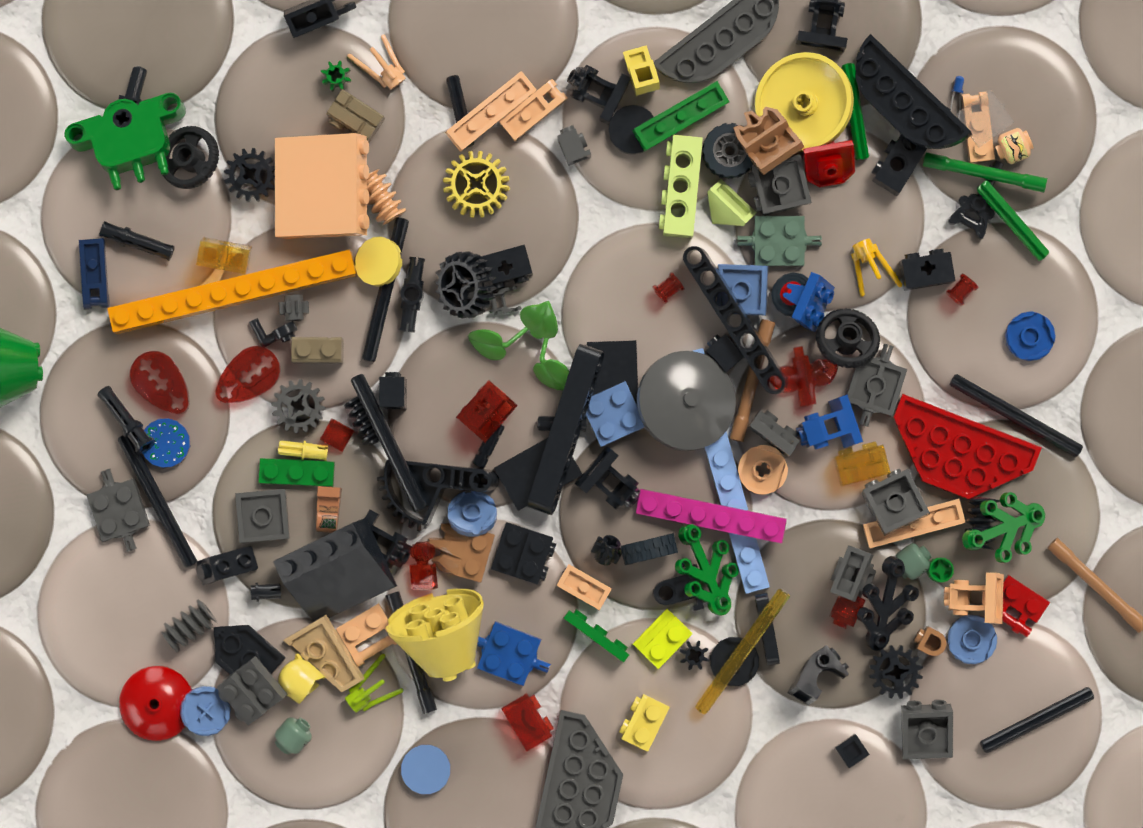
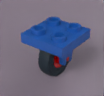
[771,272,835,332]

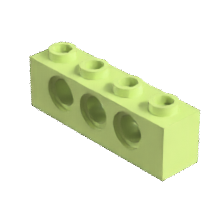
[659,135,703,238]

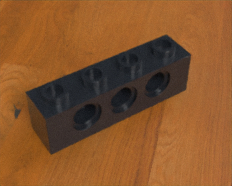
[871,106,951,196]

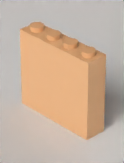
[275,133,369,239]

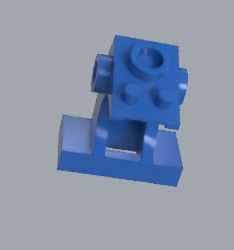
[796,395,863,450]

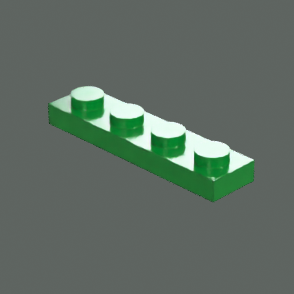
[632,81,730,151]

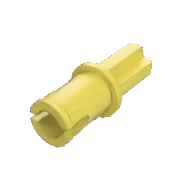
[278,440,328,461]

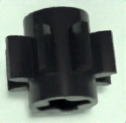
[591,535,622,566]
[679,640,709,670]

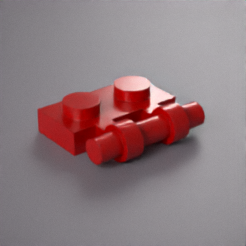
[1002,575,1050,637]

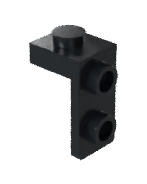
[196,546,258,585]

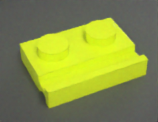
[633,608,693,669]

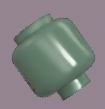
[895,543,932,580]
[275,717,312,755]

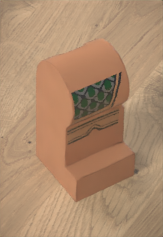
[316,486,342,533]

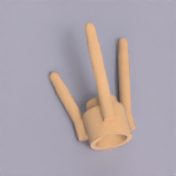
[347,35,406,90]

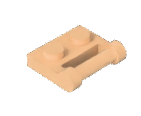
[336,603,397,667]

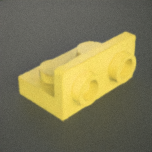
[619,694,670,752]

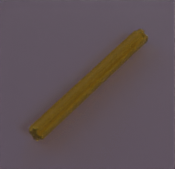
[695,589,790,714]

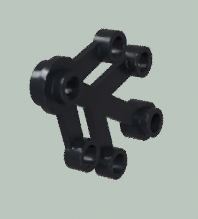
[857,556,919,651]

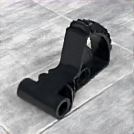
[377,460,499,532]

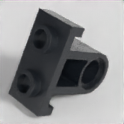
[653,560,705,611]

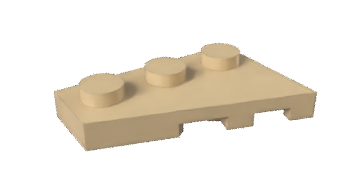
[283,615,365,692]

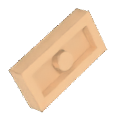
[556,564,612,610]

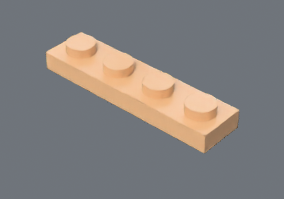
[445,71,537,152]
[863,499,966,549]

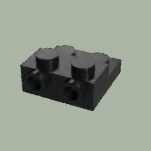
[491,522,557,585]

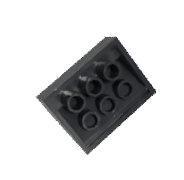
[273,518,397,622]

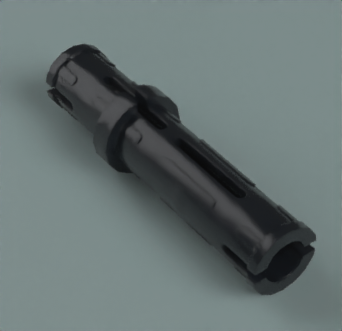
[99,221,175,261]

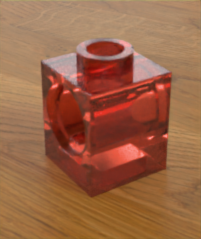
[829,595,866,629]

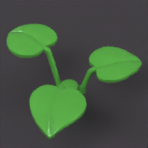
[468,301,569,390]

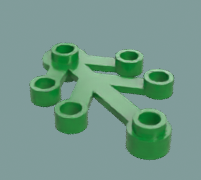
[962,492,1045,563]
[675,524,739,616]

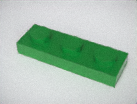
[259,458,335,487]
[564,609,630,663]

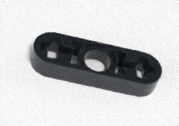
[755,593,780,666]

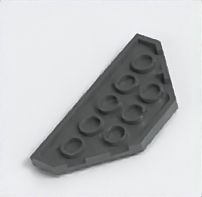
[535,710,623,828]

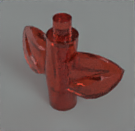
[770,346,838,407]

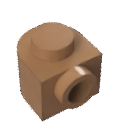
[914,626,946,656]

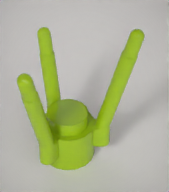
[345,653,404,713]

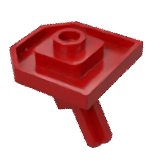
[803,140,855,188]

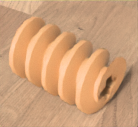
[367,169,406,225]

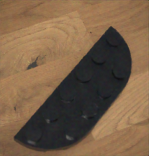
[855,34,973,149]

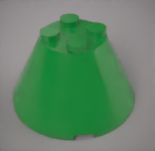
[0,328,43,408]

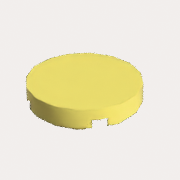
[355,237,402,287]

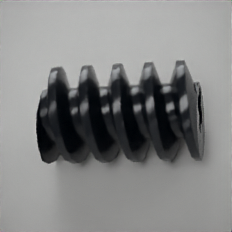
[344,395,380,446]
[964,497,1000,550]

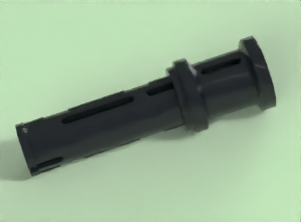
[97,386,155,454]

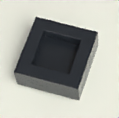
[835,734,870,768]

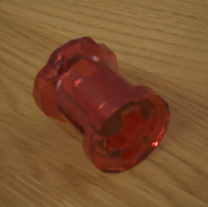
[652,272,685,304]
[946,273,979,306]

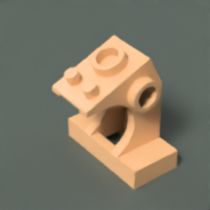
[944,572,1004,624]

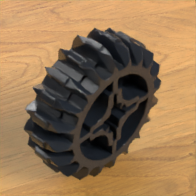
[434,251,497,319]

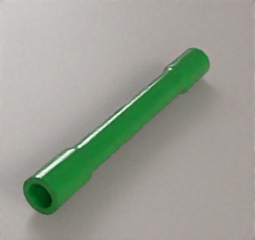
[923,152,1048,193]

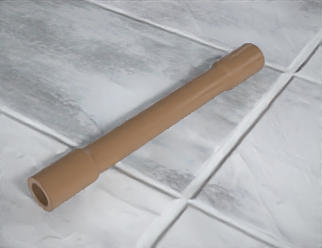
[729,319,775,442]
[1047,538,1143,633]

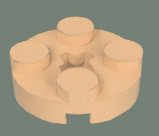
[738,445,788,495]

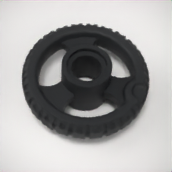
[162,126,219,189]
[816,308,880,368]

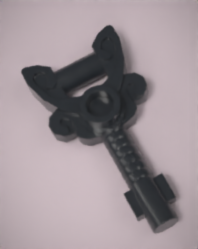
[948,160,1004,240]

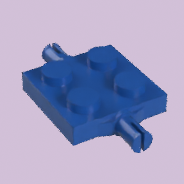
[477,621,551,686]

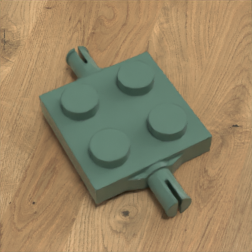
[737,216,822,266]

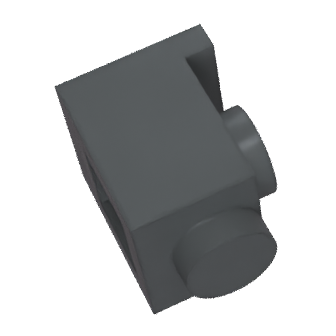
[557,125,591,166]

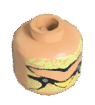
[995,128,1034,164]

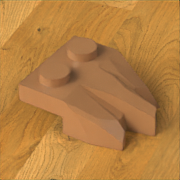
[733,107,804,175]
[429,523,495,583]

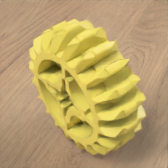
[443,151,510,218]

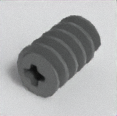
[162,599,217,652]

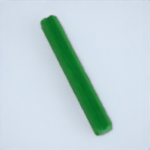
[841,63,869,161]
[977,180,1049,261]

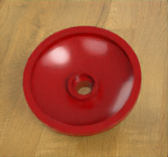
[119,666,192,741]

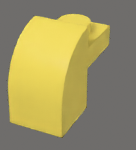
[623,45,660,96]

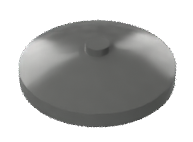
[637,351,736,451]

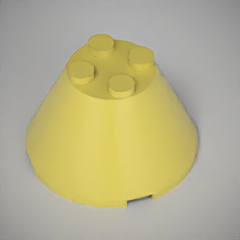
[386,589,484,682]

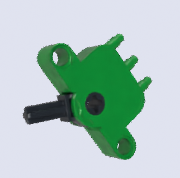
[64,66,186,190]

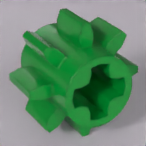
[321,61,351,92]

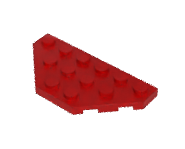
[893,394,1042,499]

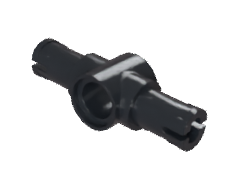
[399,257,425,333]

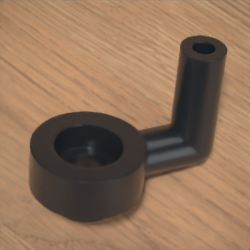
[249,318,298,347]

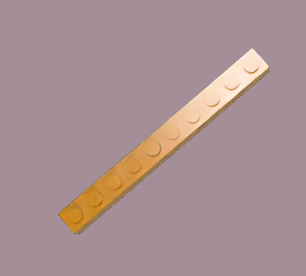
[107,249,357,334]

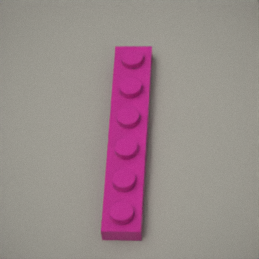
[636,489,787,543]

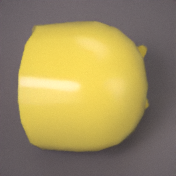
[278,654,326,704]

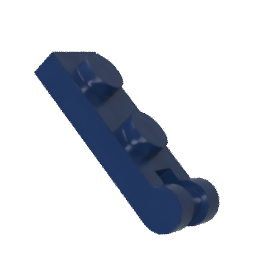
[79,238,110,310]

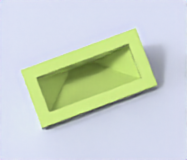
[707,179,757,226]

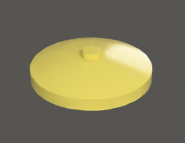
[755,52,854,152]

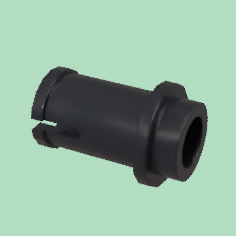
[251,583,281,602]

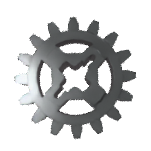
[271,379,326,433]

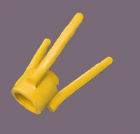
[851,238,902,297]

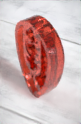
[215,346,281,404]
[130,351,190,415]

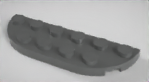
[654,0,779,83]

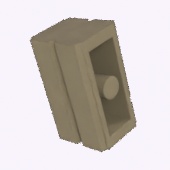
[326,89,385,143]
[291,337,344,364]

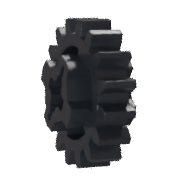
[224,148,275,202]
[868,645,923,699]

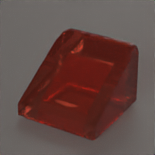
[320,418,354,452]

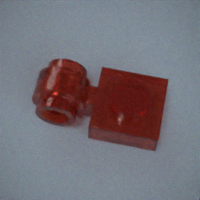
[409,542,438,590]

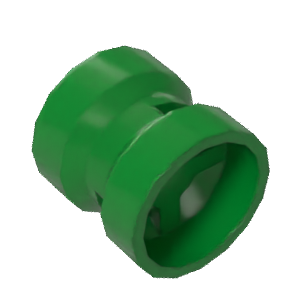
[927,558,954,582]

